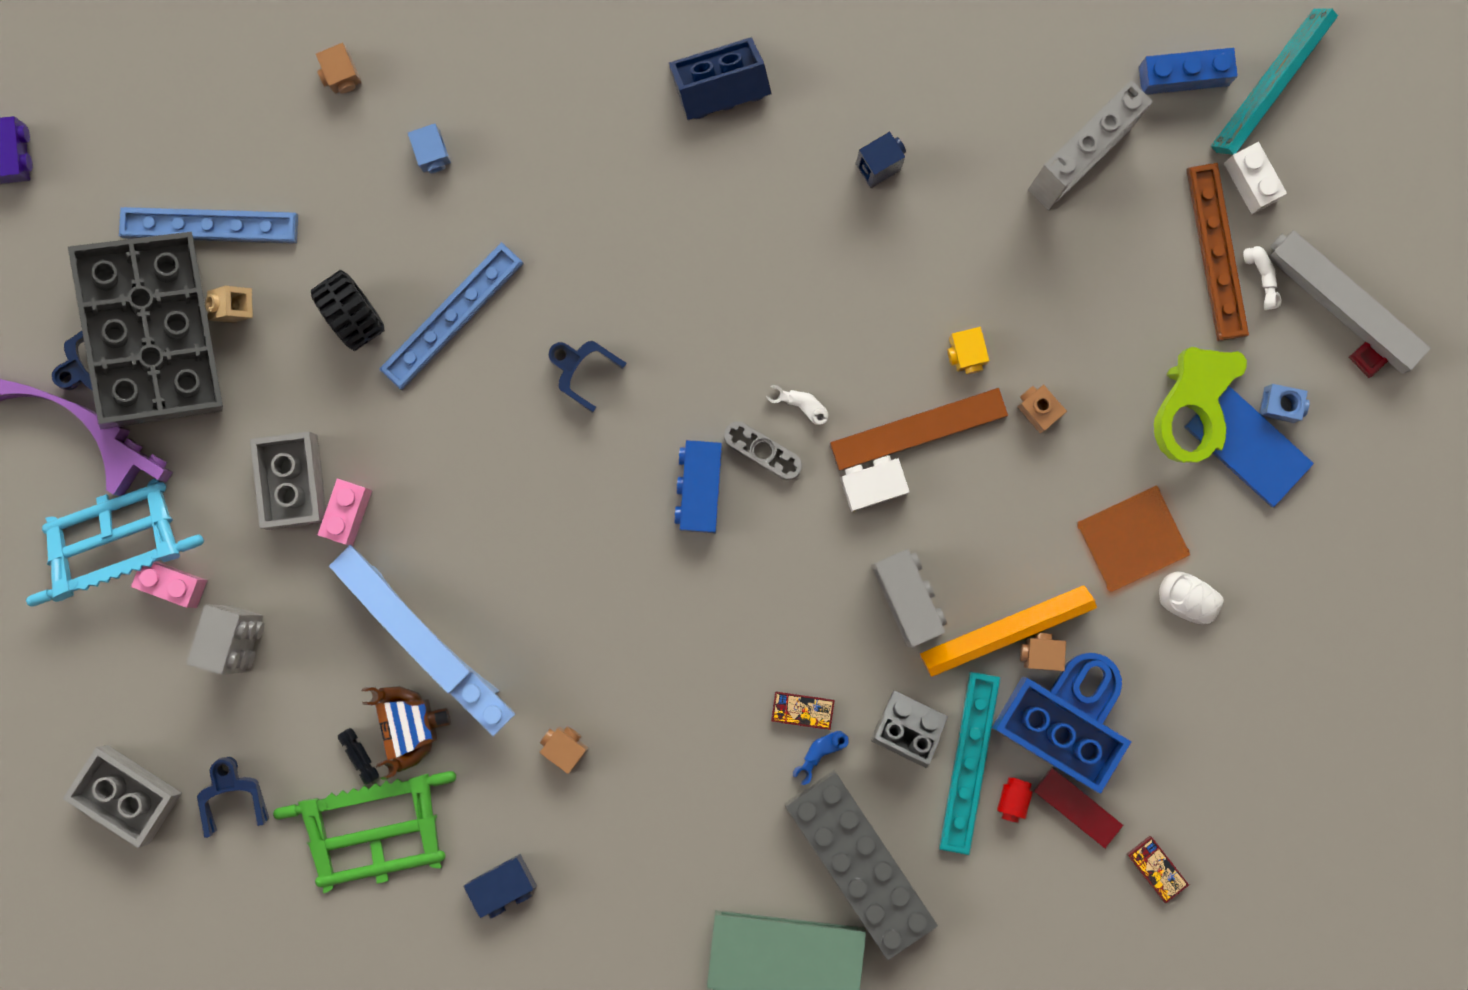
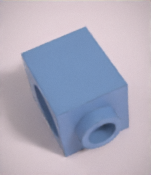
[408,123,451,173]
[1259,384,1310,423]

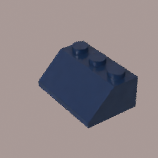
[669,37,772,120]

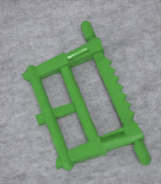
[273,771,456,894]

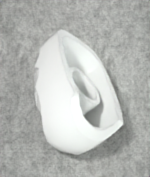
[1159,571,1224,625]

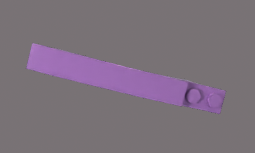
[0,379,173,496]

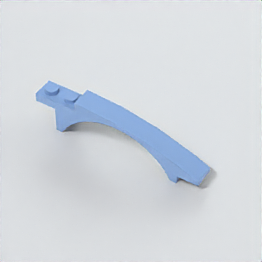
[329,545,515,736]

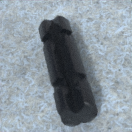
[338,728,379,784]

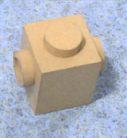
[205,286,253,323]

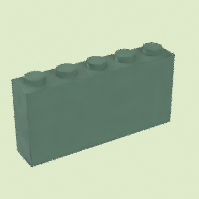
[707,910,866,990]

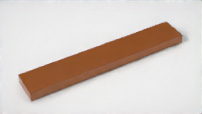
[1187,163,1249,341]
[830,388,1008,471]

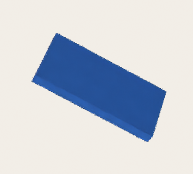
[1184,386,1314,507]

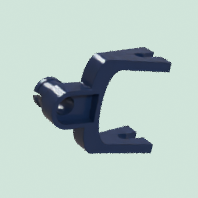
[52,331,93,391]
[548,341,627,413]
[197,756,269,838]

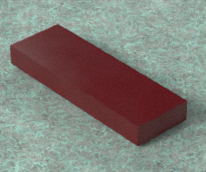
[1033,767,1124,849]

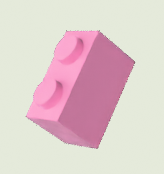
[317,478,372,546]
[131,561,208,608]

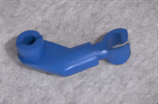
[793,731,849,785]

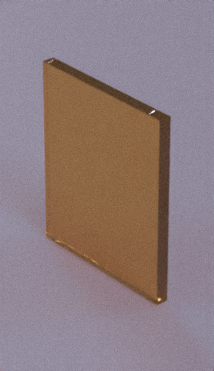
[1077,485,1190,592]

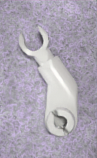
[1243,246,1282,310]
[766,385,828,425]

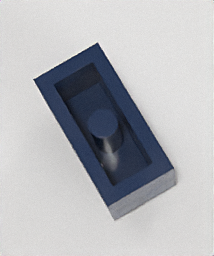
[856,131,906,188]
[463,854,537,919]

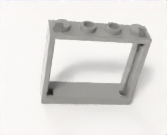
[1028,80,1153,210]

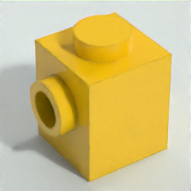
[947,326,990,375]

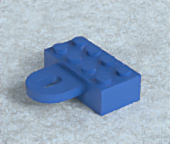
[992,653,1131,794]

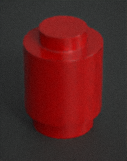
[997,777,1033,823]

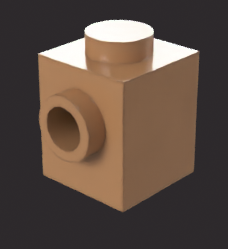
[316,42,362,94]
[1017,384,1067,433]
[1020,633,1066,671]
[539,726,588,774]

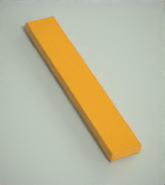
[920,585,1097,677]

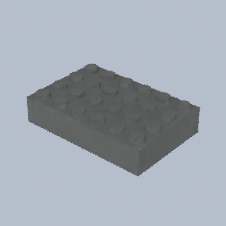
[68,231,223,430]

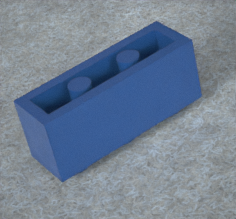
[1139,48,1238,95]
[674,440,722,533]

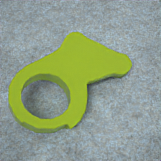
[1154,347,1247,463]

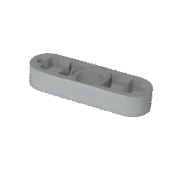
[724,422,802,480]

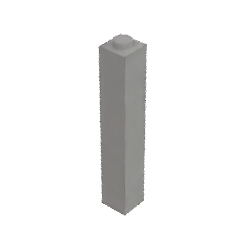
[1268,230,1431,374]

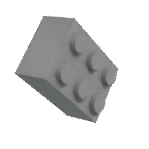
[250,431,326,530]
[871,549,947,647]
[186,605,264,675]
[63,745,182,848]

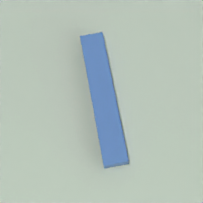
[119,207,298,243]
[379,242,524,390]

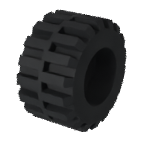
[311,270,385,351]

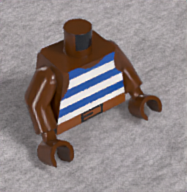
[361,686,451,780]

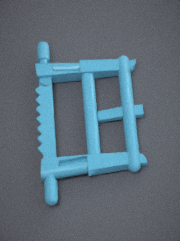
[26,478,204,607]

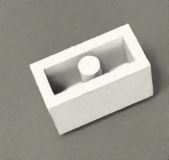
[1224,142,1287,214]
[840,455,910,512]

